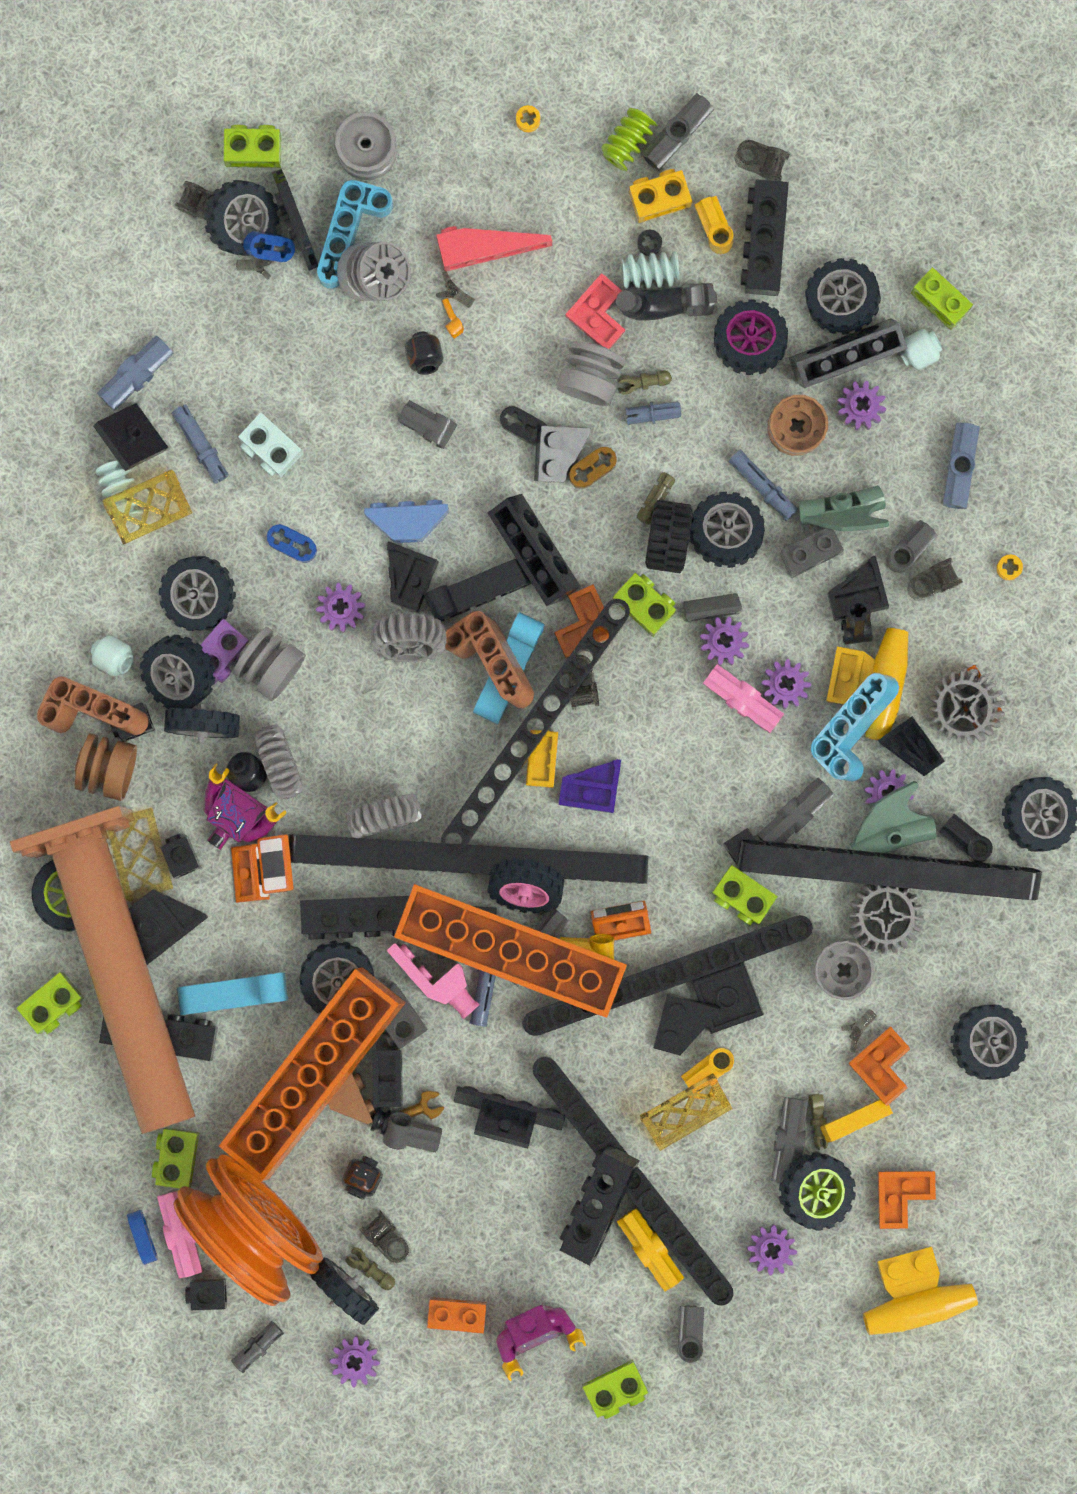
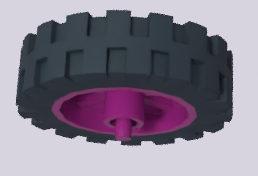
[714,299,788,375]

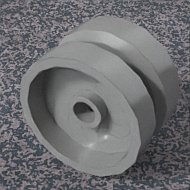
[335,112,398,181]

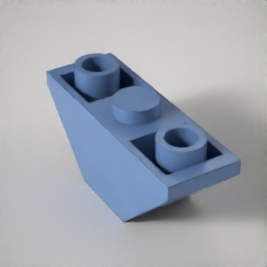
[364,500,449,543]

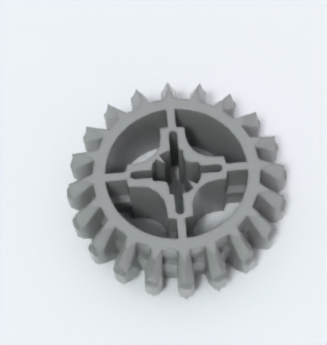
[371,612,446,664]
[929,668,1005,744]
[255,724,303,800]
[346,794,422,839]
[847,884,924,954]

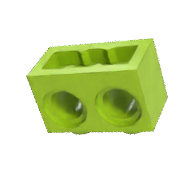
[224,124,281,168]
[911,267,973,330]
[612,573,676,637]
[712,865,778,926]
[16,972,84,1035]
[151,1128,200,1189]
[582,1360,648,1419]

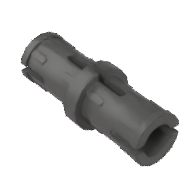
[231,1321,284,1373]

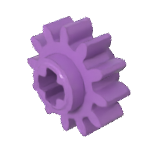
[837,381,886,431]
[316,583,366,633]
[700,617,749,666]
[761,659,811,709]
[864,769,914,808]
[747,1224,797,1276]
[330,1336,380,1388]

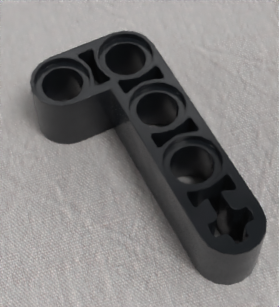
[424,558,532,622]

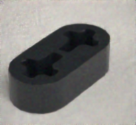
[500,406,547,446]

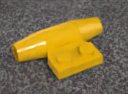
[826,628,909,740]
[863,1247,978,1335]

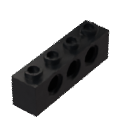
[740,179,789,296]
[789,318,908,389]
[487,494,581,607]
[300,896,409,940]
[99,1014,218,1061]
[560,1145,640,1266]

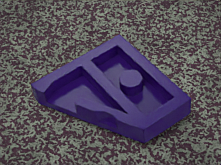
[558,759,621,814]

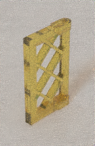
[103,469,193,545]
[108,808,173,902]
[640,1073,733,1151]

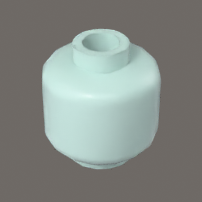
[900,329,943,370]
[91,635,134,676]

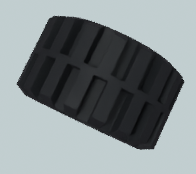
[645,499,693,574]

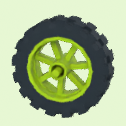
[31,859,76,932]
[779,1152,856,1231]

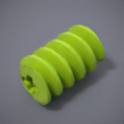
[601,108,658,172]

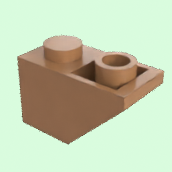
[328,1072,376,1124]

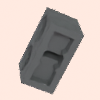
[780,528,844,578]
[383,984,428,1049]

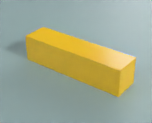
[820,1099,893,1143]

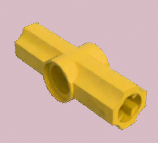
[616,1208,684,1292]

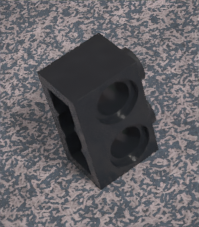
[373,1050,403,1107]

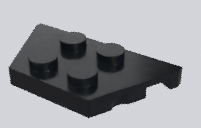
[271,169,318,271]
[128,889,208,965]

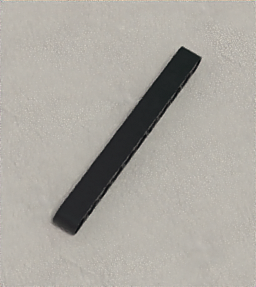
[441,599,630,854]
[737,839,1042,900]
[523,915,813,1036]
[533,1056,734,1306]

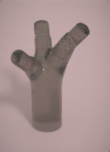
[236,259,275,279]
[436,271,475,308]
[841,1009,877,1052]

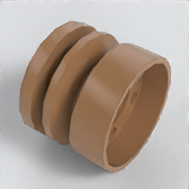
[767,395,828,456]
[74,733,137,801]

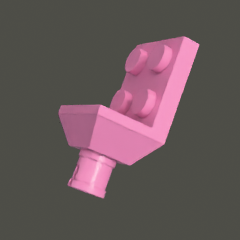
[386,943,480,1019]

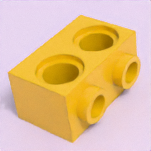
[629,169,692,223]

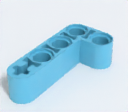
[317,180,393,289]
[473,612,545,724]
[811,673,899,782]
[177,973,289,1015]

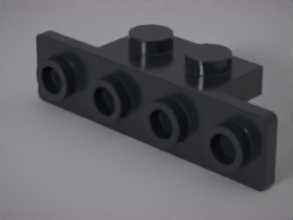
[454,1086,566,1149]

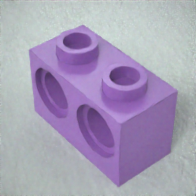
[201,619,249,685]

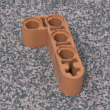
[445,611,534,708]
[37,676,149,735]

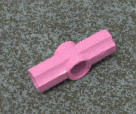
[703,664,784,733]
[157,1190,203,1279]

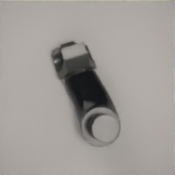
[616,283,717,321]

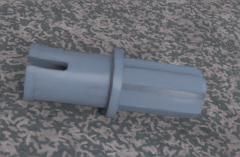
[625,401,681,425]

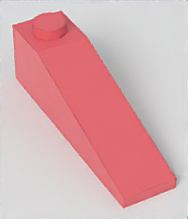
[437,226,552,272]

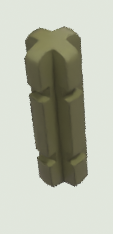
[637,472,675,525]

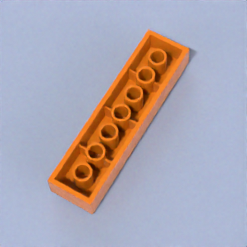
[394,884,627,1018]
[219,967,406,1182]

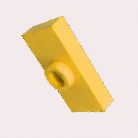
[526,730,558,788]

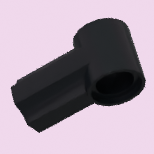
[841,599,872,645]
[939,813,993,863]

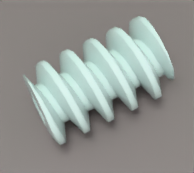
[622,251,679,290]
[96,461,143,521]

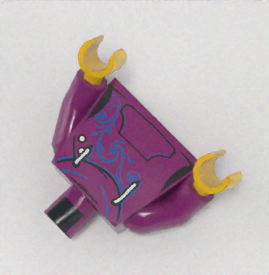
[204,763,286,850]
[496,1305,586,1381]

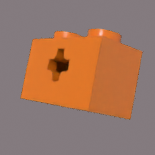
[427,1297,487,1334]

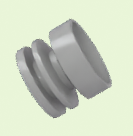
[337,242,411,301]
[556,341,625,406]
[233,626,306,701]
[815,941,874,1000]

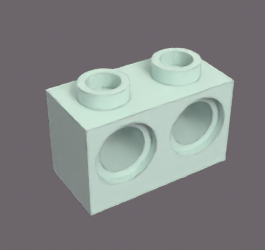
[238,413,303,478]

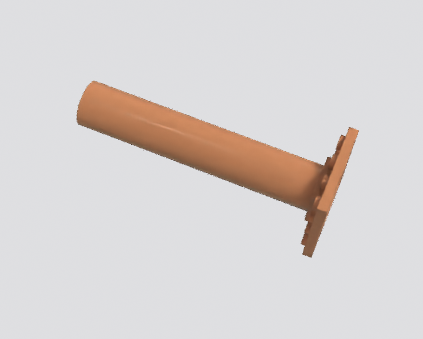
[10,806,195,1134]

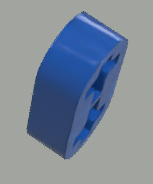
[243,231,295,262]
[267,524,317,563]
[127,1209,158,1265]

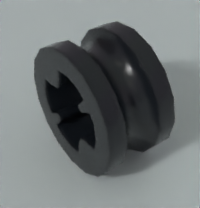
[637,229,662,256]
[370,1107,392,1135]

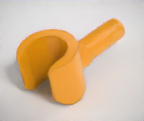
[442,298,464,339]

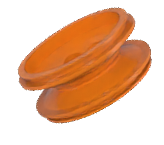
[173,1155,323,1306]

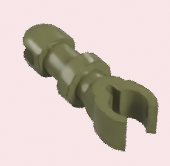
[617,370,672,395]
[808,1094,828,1150]
[345,1247,395,1290]

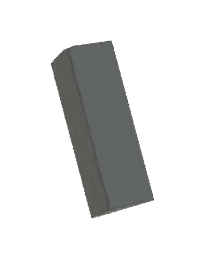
[683,593,742,622]

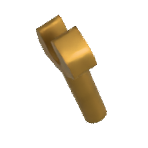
[396,1091,445,1119]

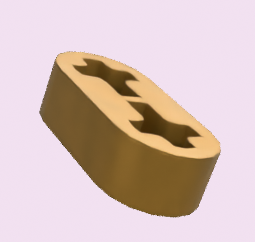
[569,447,617,489]

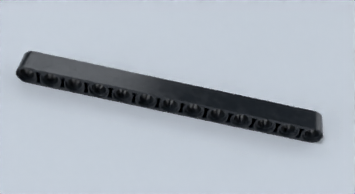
[288,834,649,884]

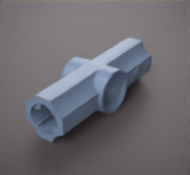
[97,335,174,411]
[943,422,980,509]

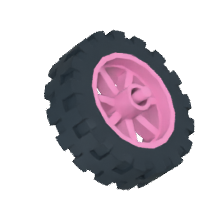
[487,858,565,914]

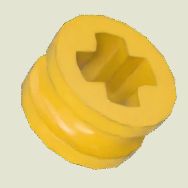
[516,105,540,132]
[997,554,1023,580]

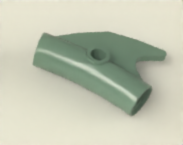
[799,485,889,532]
[850,781,936,853]

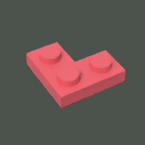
[565,273,625,349]

